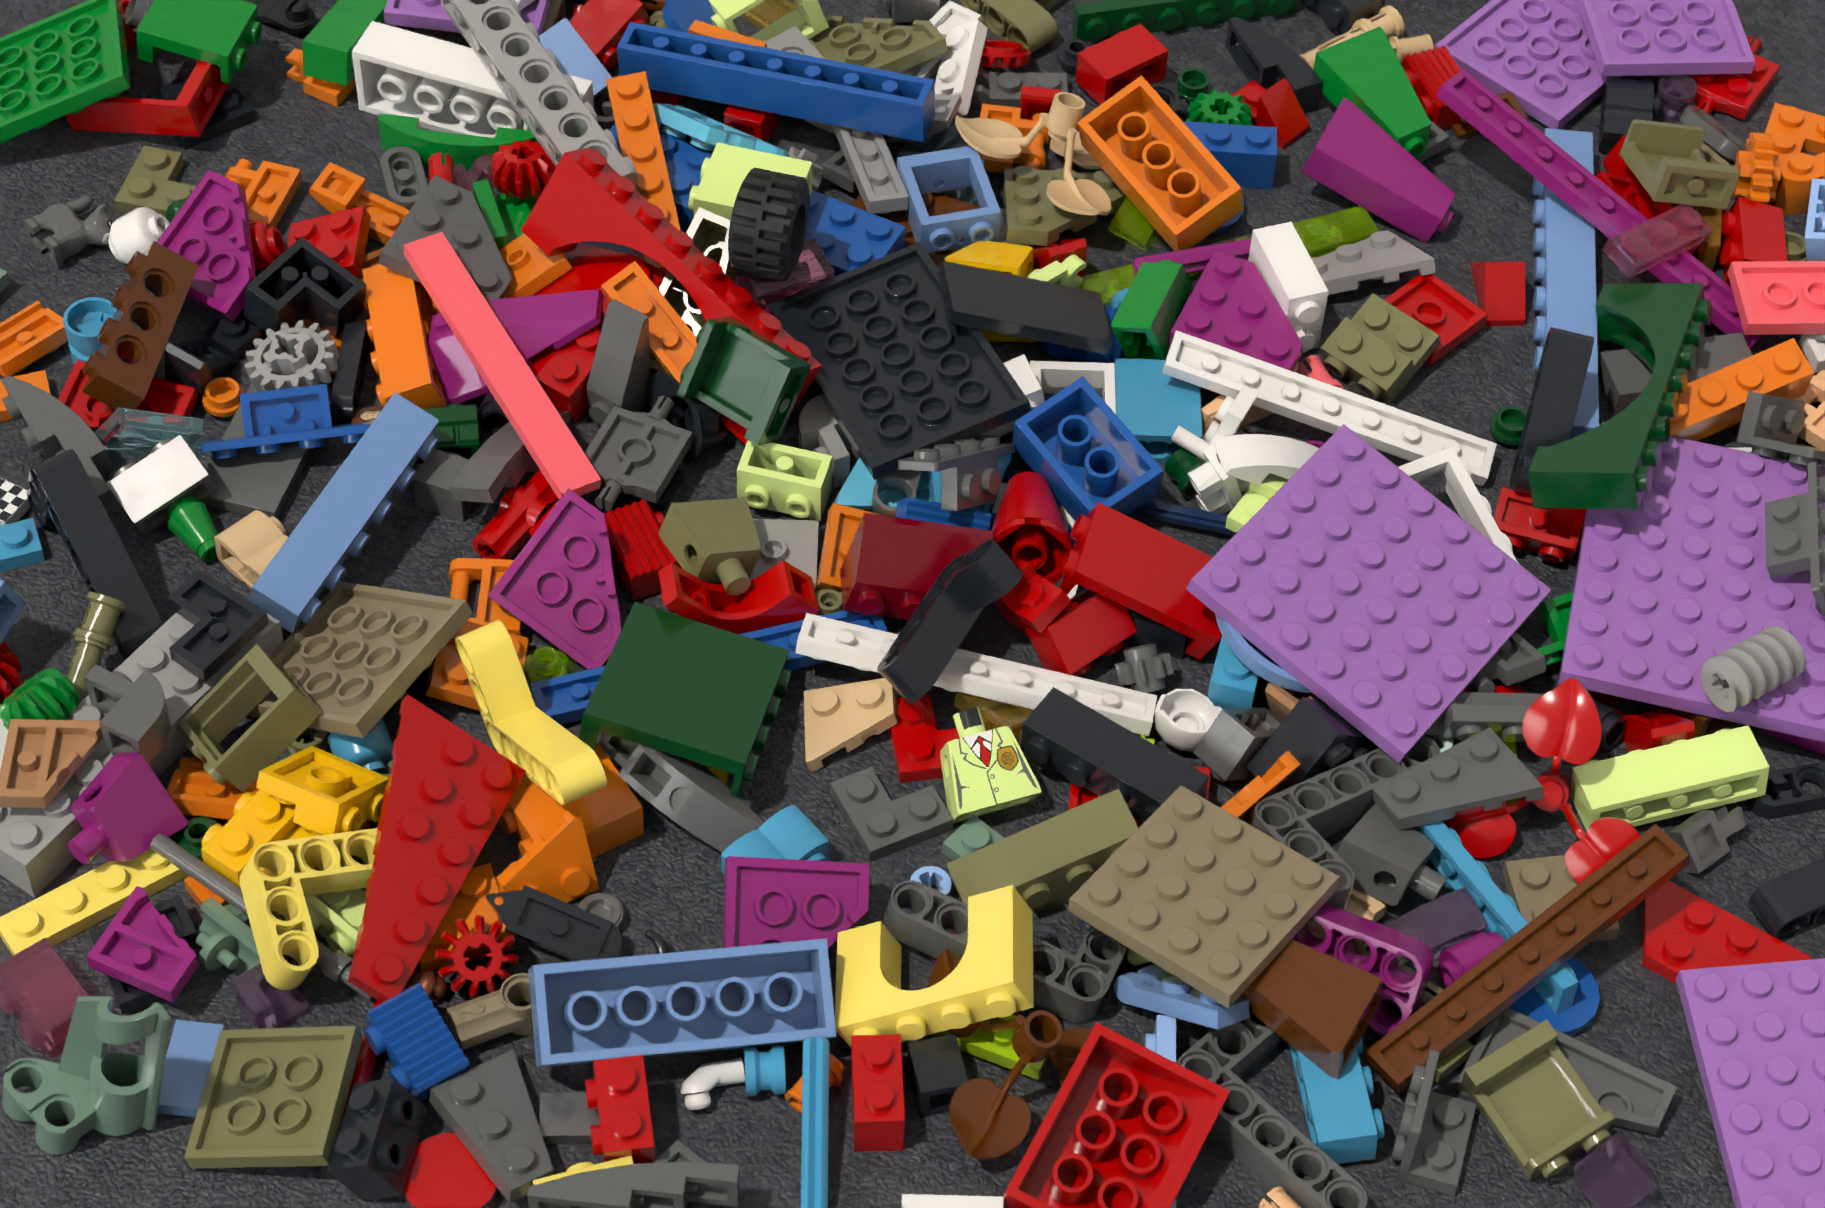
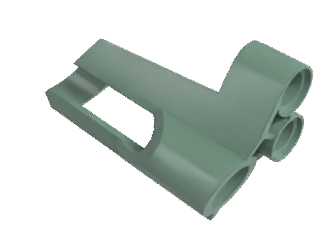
[2,996,171,1155]

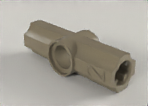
[447,959,584,1050]

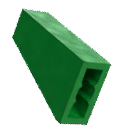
[1313,26,1431,159]

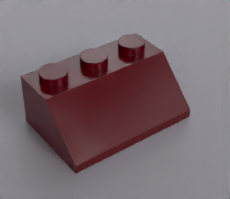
[840,513,993,620]

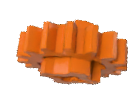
[1732,132,1781,204]

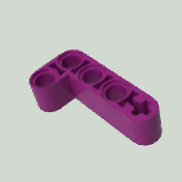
[1292,903,1434,1035]

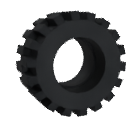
[728,167,810,282]

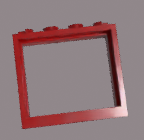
[65,0,229,137]

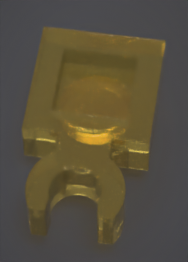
[954,691,1032,738]

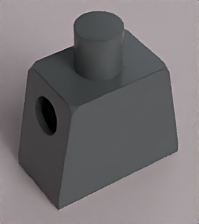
[1337,803,1448,906]

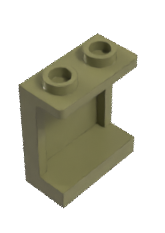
[1620,119,1740,209]
[1462,1019,1616,1181]

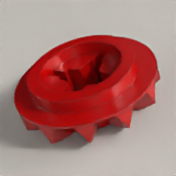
[979,40,1031,69]

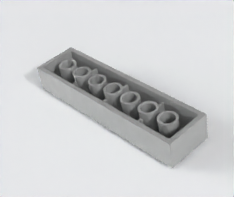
[0,613,284,898]

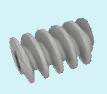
[1701,626,1807,712]

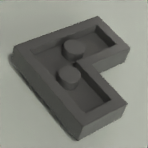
[830,767,954,862]

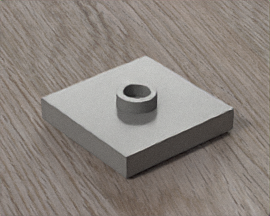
[749,519,819,593]

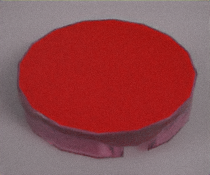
[402,1132,499,1208]

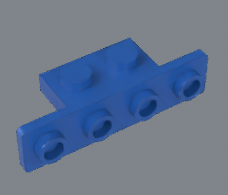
[200,384,373,459]

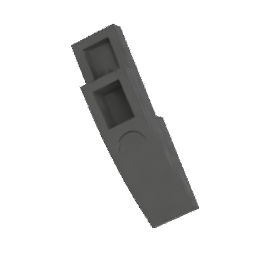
[1,376,120,516]
[599,733,764,852]

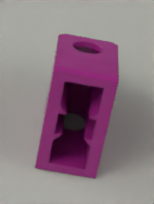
[67,753,188,864]

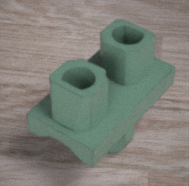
[196,898,266,986]

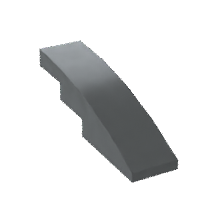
[450,410,572,503]
[527,1161,741,1208]

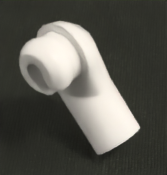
[681,1058,745,1110]

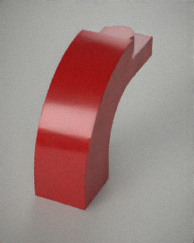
[658,560,819,634]

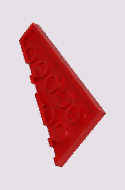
[348,695,526,1003]

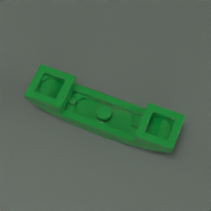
[378,113,537,175]

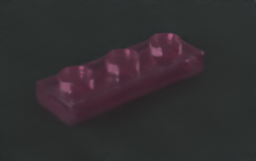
[1602,204,1714,278]

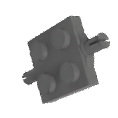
[585,396,693,511]

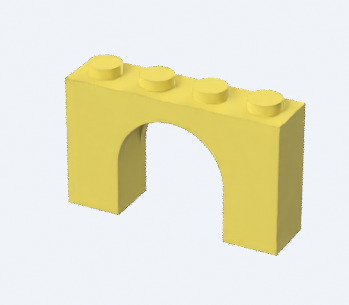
[835,885,1034,1047]

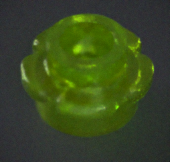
[524,646,569,683]

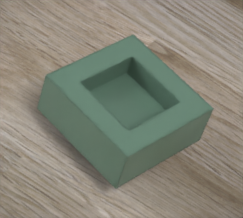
[942,815,1004,861]

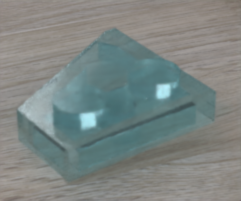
[94,407,203,450]

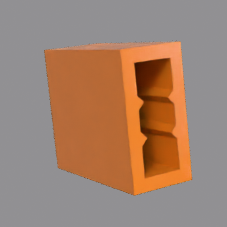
[499,743,644,858]

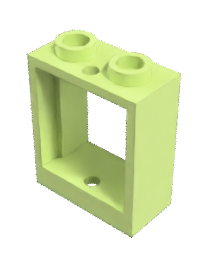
[709,0,829,42]

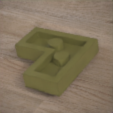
[114,145,196,218]

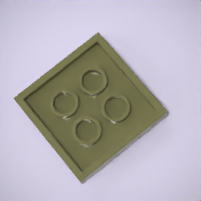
[184,1026,363,1169]

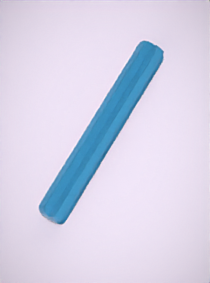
[801,1037,829,1208]

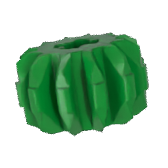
[1187,88,1252,126]
[0,667,81,730]

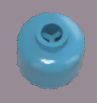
[327,718,393,775]

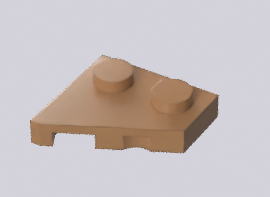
[0,719,103,808]

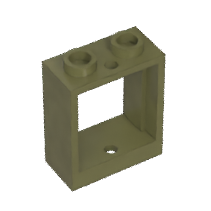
[178,644,322,792]

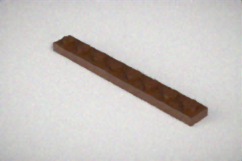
[1366,824,1689,1093]

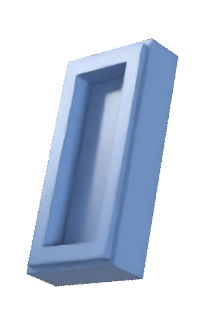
[157,1020,225,1117]

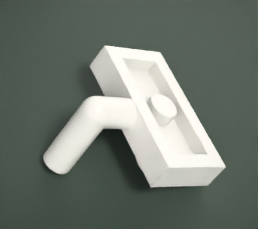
[1170,385,1259,462]

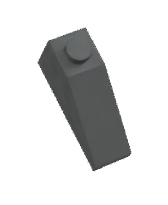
[586,299,651,426]

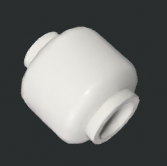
[108,207,170,265]

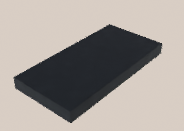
[938,261,1113,354]

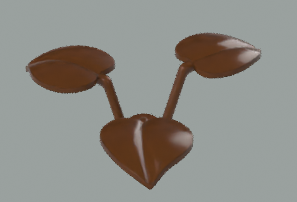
[929,949,1092,1160]

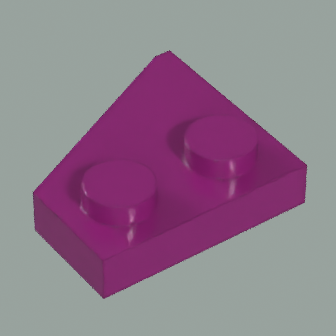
[86,886,199,1003]

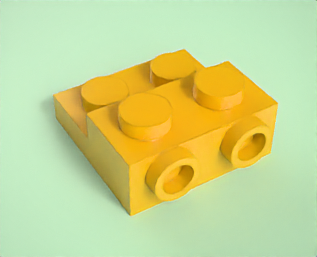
[256,746,389,836]
[201,790,320,915]

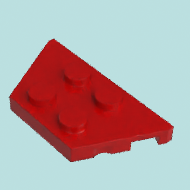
[1642,880,1812,984]

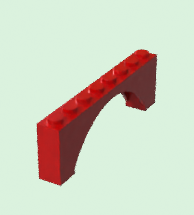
[521,147,822,445]

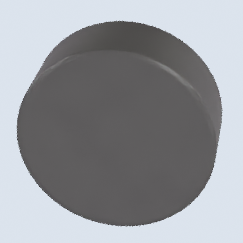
[577,893,624,932]

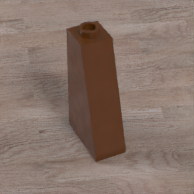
[1239,940,1382,1080]

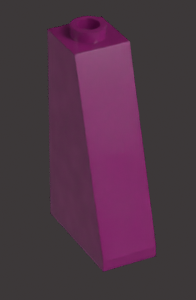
[1301,97,1455,243]

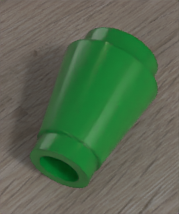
[166,497,218,562]

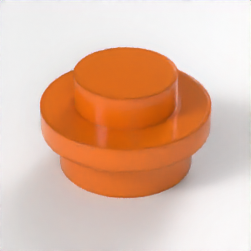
[202,377,245,417]

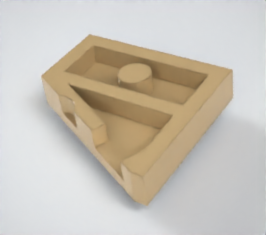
[804,678,897,772]

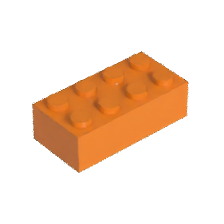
[1077,75,1244,251]

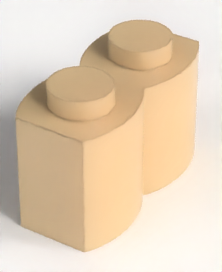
[214,510,288,590]

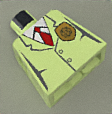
[940,707,1041,823]

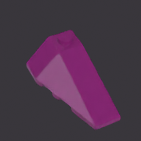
[428,289,603,405]

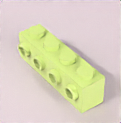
[1570,725,1769,831]

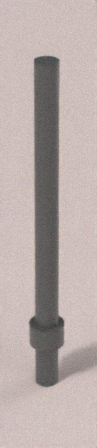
[150,833,375,1001]

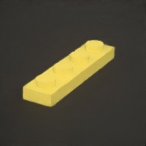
[0,837,189,964]

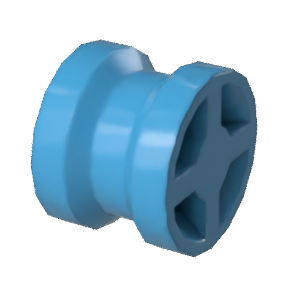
[744,1045,786,1097]

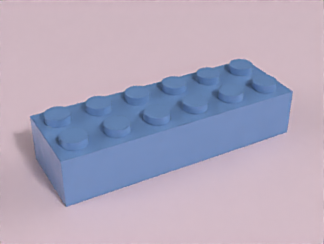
[528,938,837,1068]

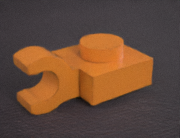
[285,49,356,107]

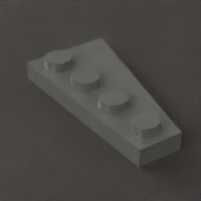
[1455,1007,1677,1135]

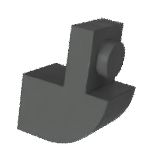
[84,664,171,765]

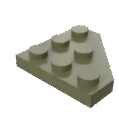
[809,16,948,73]
[1002,166,1125,246]

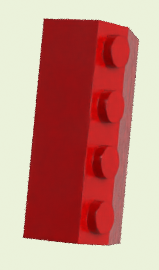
[529,243,666,423]
[1003,1022,1230,1208]

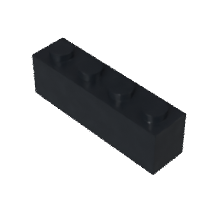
[1020,687,1209,823]

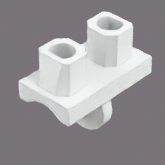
[1187,444,1250,514]

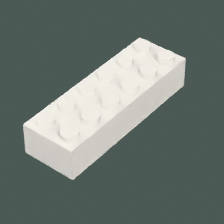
[352,21,594,138]

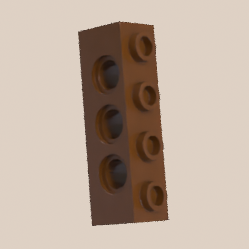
[82,241,199,416]

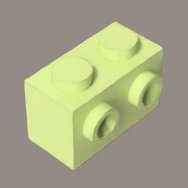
[737,440,832,521]

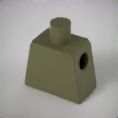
[658,498,761,596]

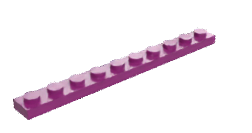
[1436,69,1765,349]

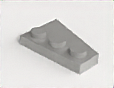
[1311,230,1436,295]

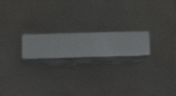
[1598,332,1753,414]

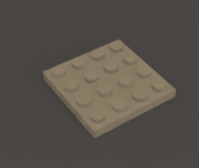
[247,581,473,738]
[1068,785,1340,1008]

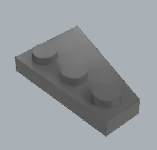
[1373,727,1544,830]
[429,1049,553,1203]

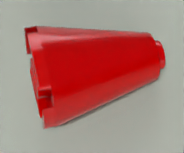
[991,472,1073,584]

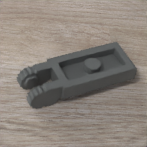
[969,68,1068,108]

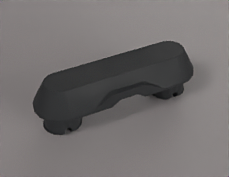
[243,0,315,36]

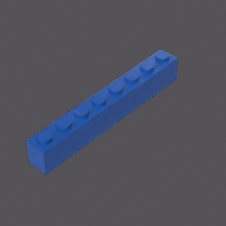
[617,22,935,142]

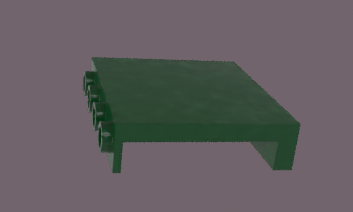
[579,602,792,797]

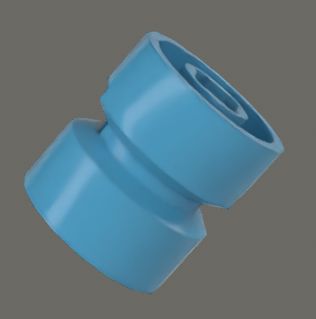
[63,297,126,364]

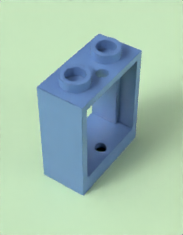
[897,146,1001,253]

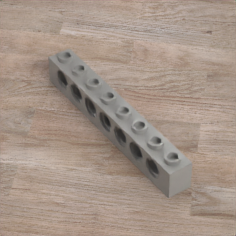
[440,0,638,185]

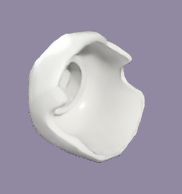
[1154,689,1222,752]

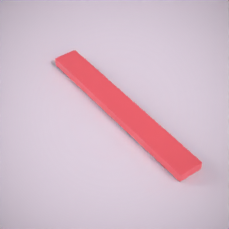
[403,232,601,499]

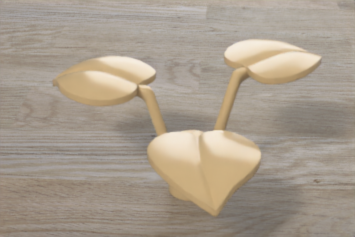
[955,92,1111,216]

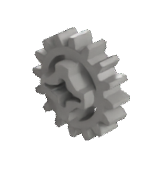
[244,320,340,392]

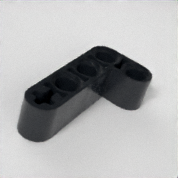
[1509,327,1594,495]
[877,539,1024,703]

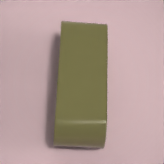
[959,0,1058,53]

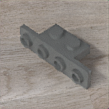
[898,435,1015,511]
[1765,461,1825,617]
[1424,692,1544,742]

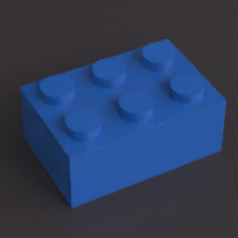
[1012,376,1164,521]

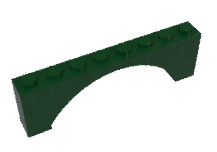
[1528,283,1712,510]

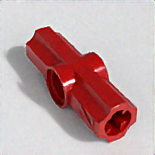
[472,469,559,560]

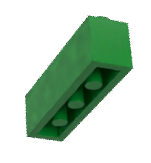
[303,0,398,86]

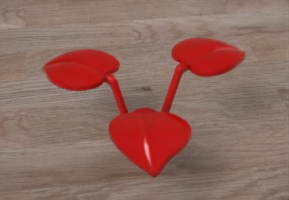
[1442,677,1640,884]

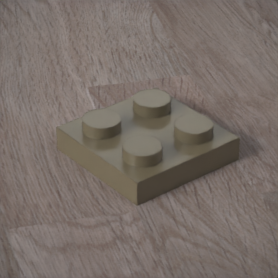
[1502,855,1620,942]

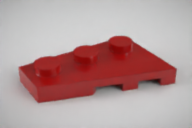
[58,360,198,436]

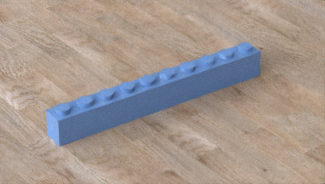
[1532,128,1599,439]

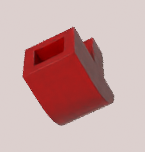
[993,559,1071,635]

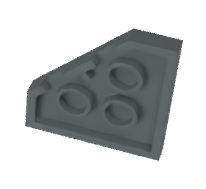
[378,175,512,300]

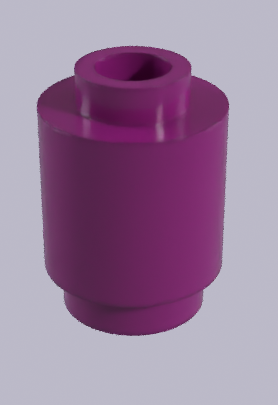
[1437,932,1505,987]

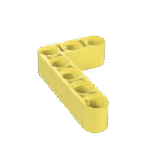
[455,620,607,806]
[240,828,377,990]

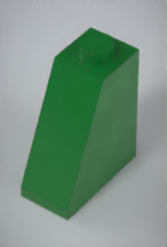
[1111,260,1192,360]

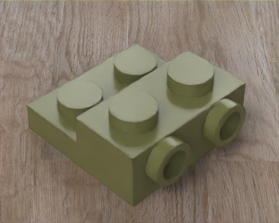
[1320,293,1441,404]

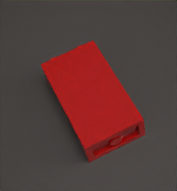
[1059,502,1221,660]

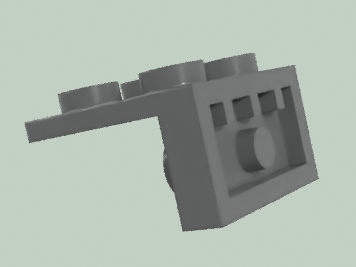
[1737,391,1825,468]
[1391,1049,1477,1196]

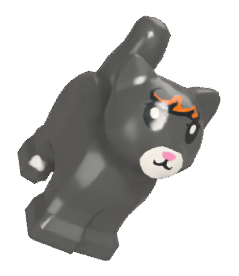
[24,194,114,269]

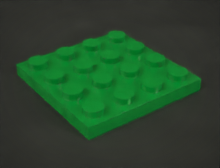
[0,0,131,145]

